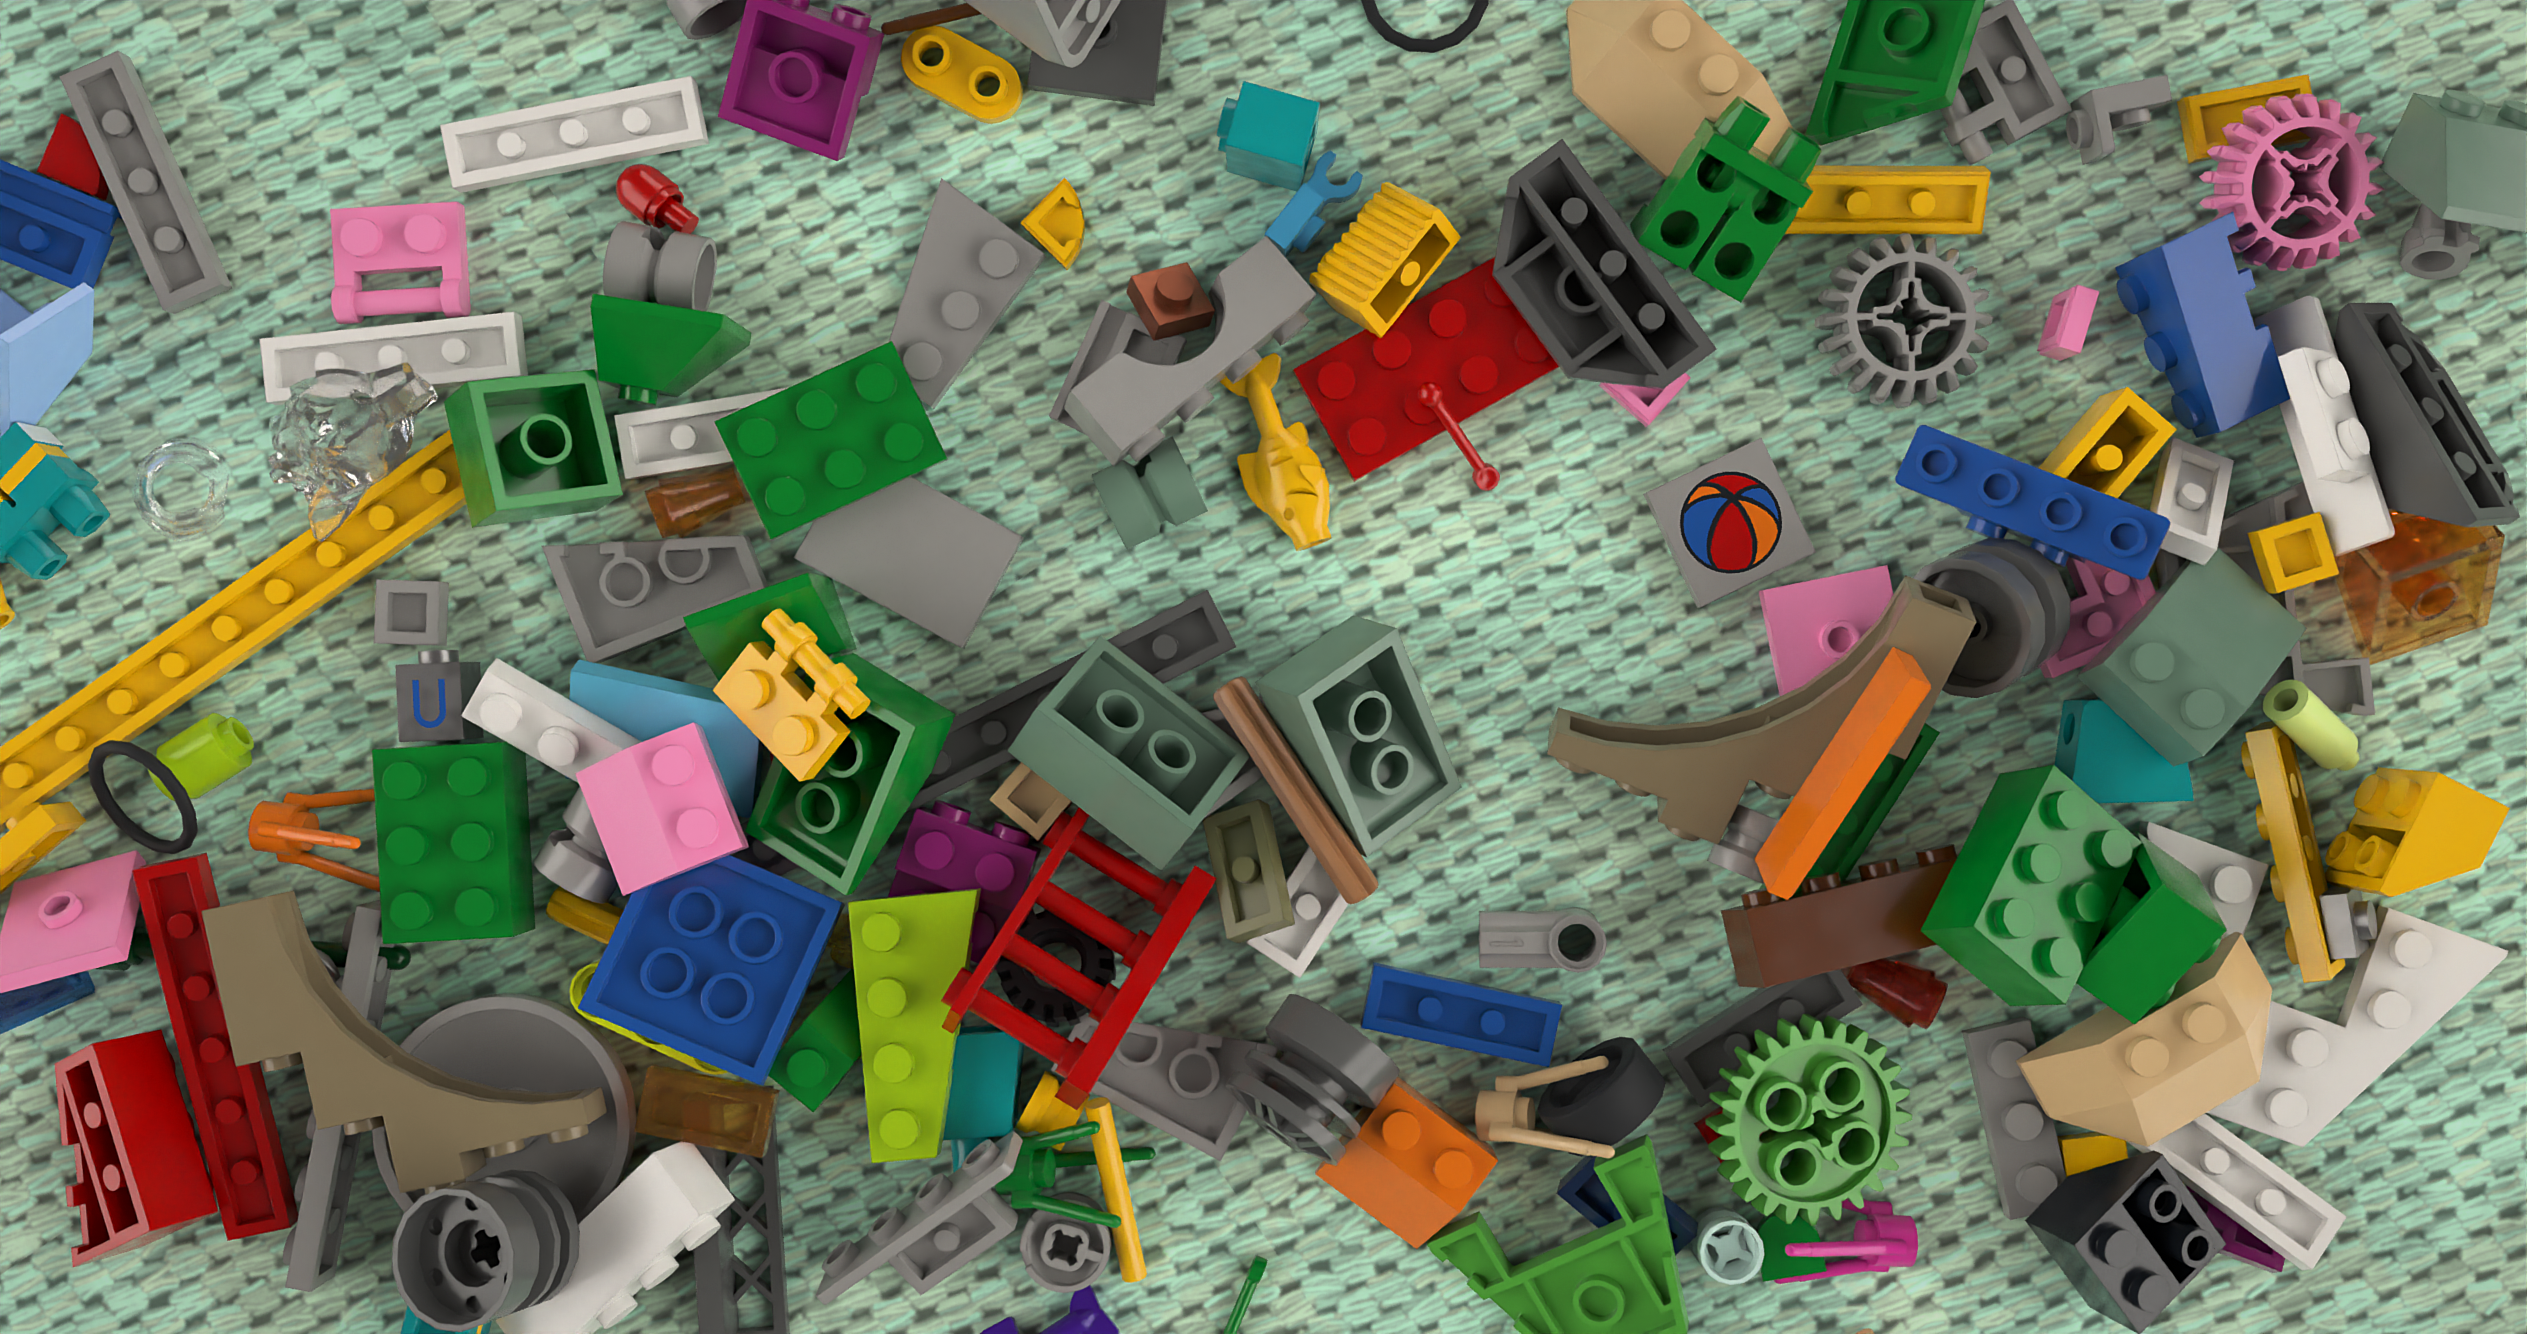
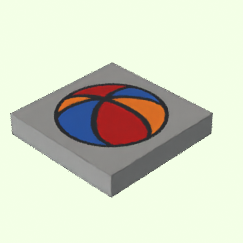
[1643,438,1816,608]

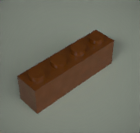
[1721,844,1959,988]

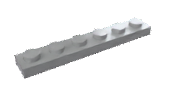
[283,900,397,1292]

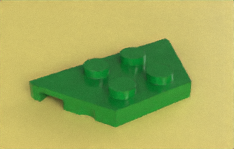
[1805,0,1985,146]

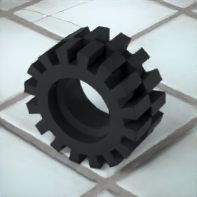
[996,908,1116,1028]

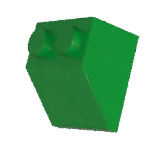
[683,573,857,681]

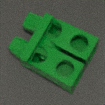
[1630,96,1821,303]

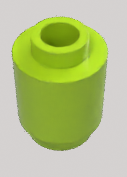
[148,713,254,801]

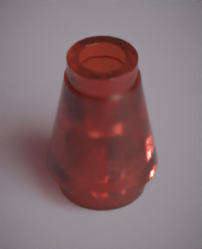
[1846,957,1948,1029]

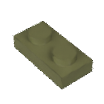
[1203,799,1295,943]

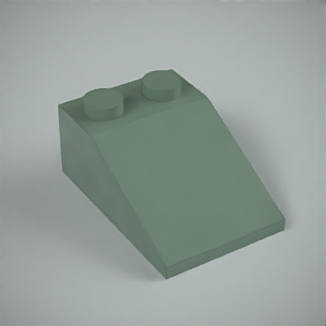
[2077,547,2307,767]
[1255,615,1462,857]

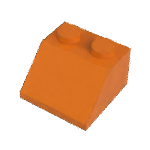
[1315,1077,1498,1249]

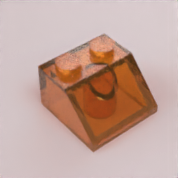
[2334,510,2505,665]

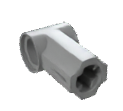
[1479,907,1607,973]

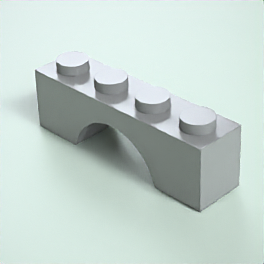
[1064,236,1317,467]

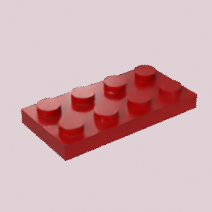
[1293,257,1560,482]

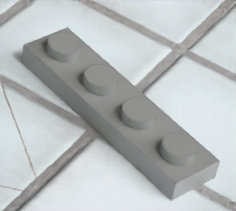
[59,51,232,314]

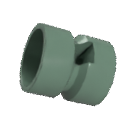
[1092,436,1208,550]

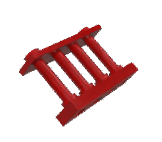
[941,807,1217,1110]

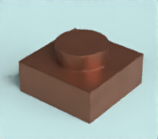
[1126,262,1215,341]

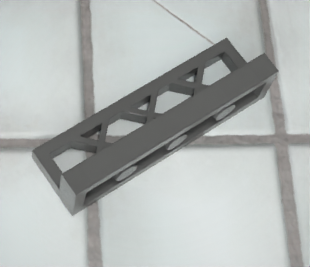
[684,1086,790,1334]

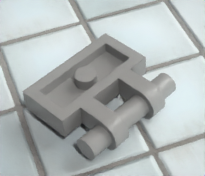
[1940,0,2072,166]

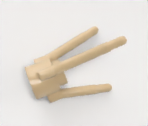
[1475,1056,1615,1158]

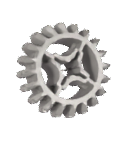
[1814,233,1994,408]

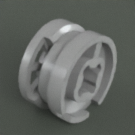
[1020,1192,1113,1293]

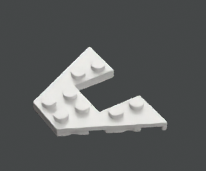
[2139,821,2508,1147]

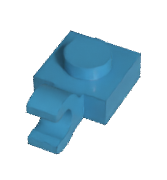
[1265,150,1363,258]

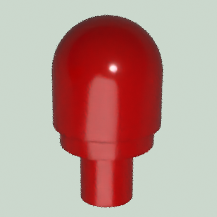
[616,164,699,234]

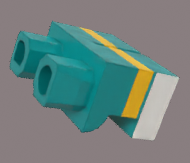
[0,422,110,580]

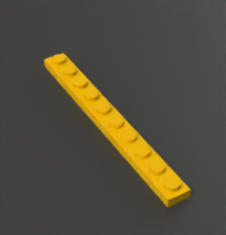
[0,430,467,833]

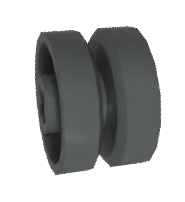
[1913,538,2070,698]

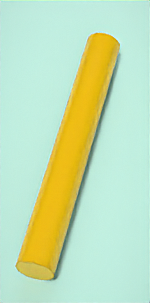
[1084,1097,1147,1283]

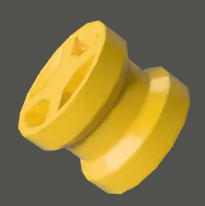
[1015,1071,1090,1151]

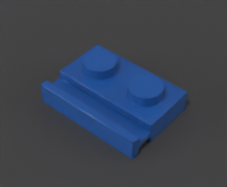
[0,160,122,289]

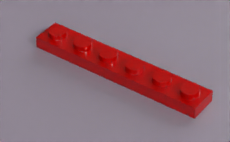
[132,852,299,1241]

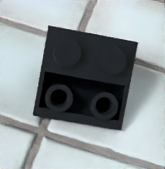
[2025,1150,2226,1334]

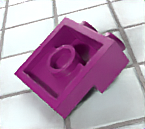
[718,0,884,161]
[888,800,1041,970]

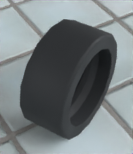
[1537,1037,1666,1157]

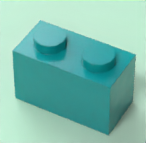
[1217,81,1320,192]

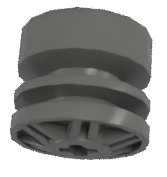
[1226,994,1400,1166]
[392,1169,580,1332]

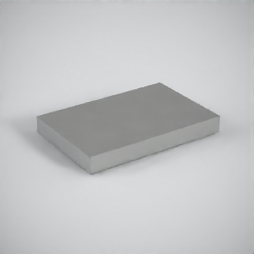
[794,477,1024,649]

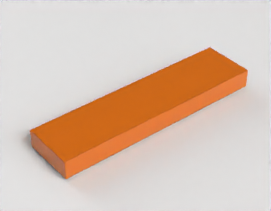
[1754,647,1931,900]

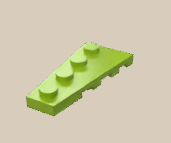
[848,888,981,1163]

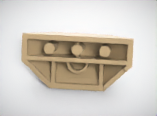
[1566,0,1793,180]
[2016,932,2272,1147]

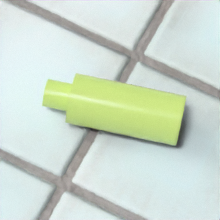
[2263,679,2359,771]

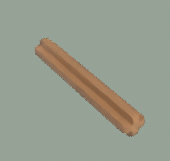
[1213,676,1378,905]

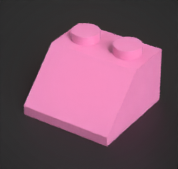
[575,722,749,896]

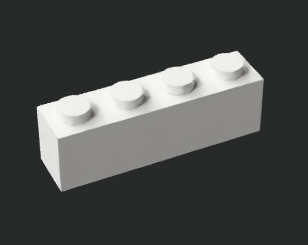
[495,1139,735,1334]

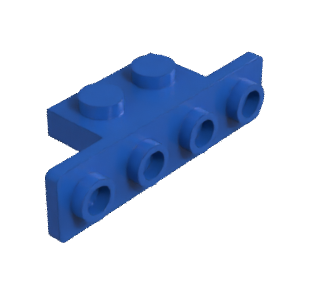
[1895,425,2171,580]

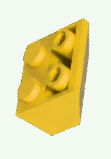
[2325,767,2510,897]

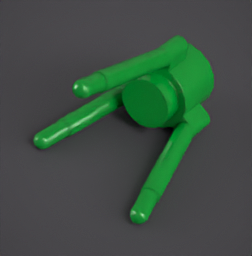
[995,1121,1156,1228]

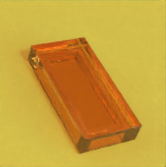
[634,1064,780,1158]

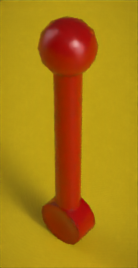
[1418,382,1500,491]

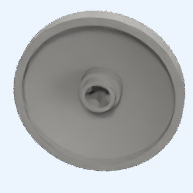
[372,993,637,1224]

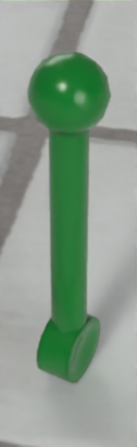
[1223,1255,1268,1334]

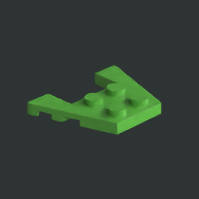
[1427,1134,1689,1334]

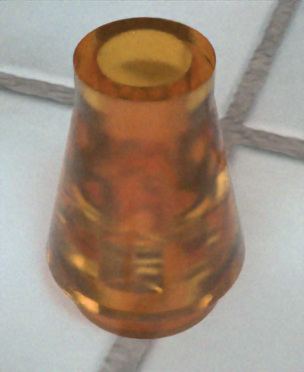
[645,467,746,539]

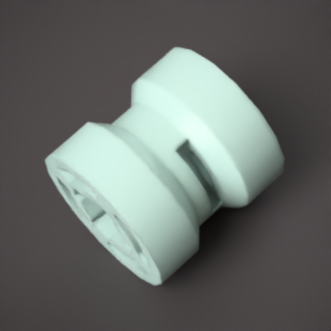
[1690,1207,1764,1285]

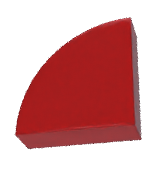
[37,113,109,201]

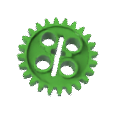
[1706,1014,1912,1226]

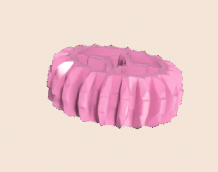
[2199,94,2385,271]

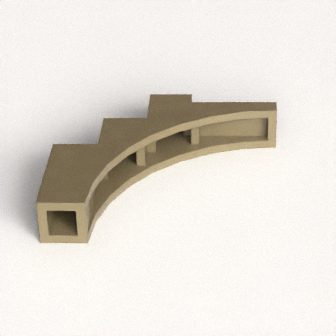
[1547,575,1976,845]
[201,890,607,1194]

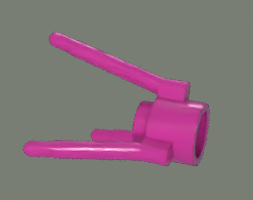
[1774,1199,1918,1284]

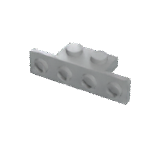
[815,1131,1023,1305]

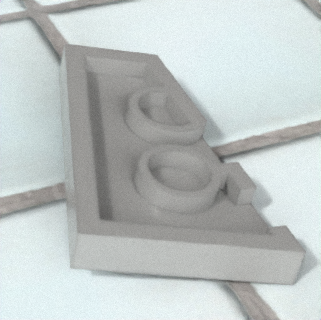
[1051,1014,1279,1161]

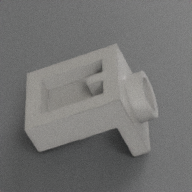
[2066,75,2172,165]

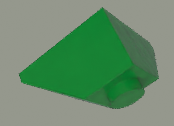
[590,294,751,406]

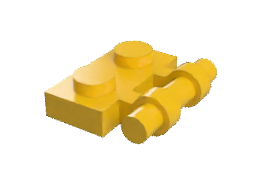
[712,608,871,782]

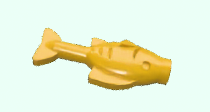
[1220,353,1332,551]

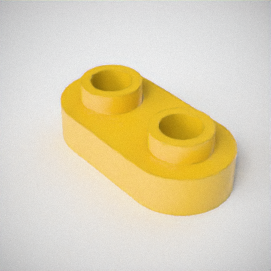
[901,25,1023,124]

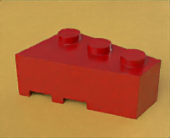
[54,1029,219,1268]

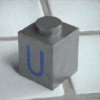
[395,650,484,742]

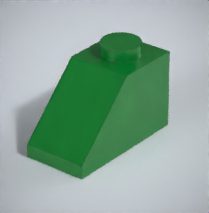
[768,966,862,1112]

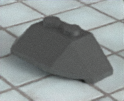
[1492,139,1717,389]
[2334,303,2520,527]

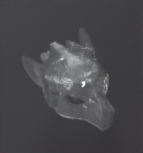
[268,362,438,542]

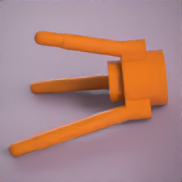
[248,789,380,892]

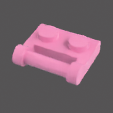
[330,201,471,324]

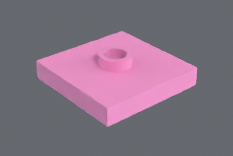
[1759,565,1894,696]
[0,850,146,993]

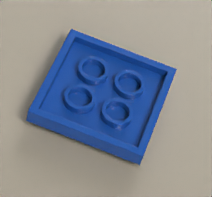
[578,855,845,1086]

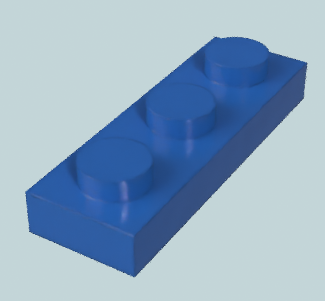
[1360,962,1562,1067]

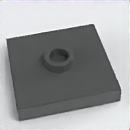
[1027,0,1168,106]

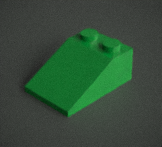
[745,653,956,896]

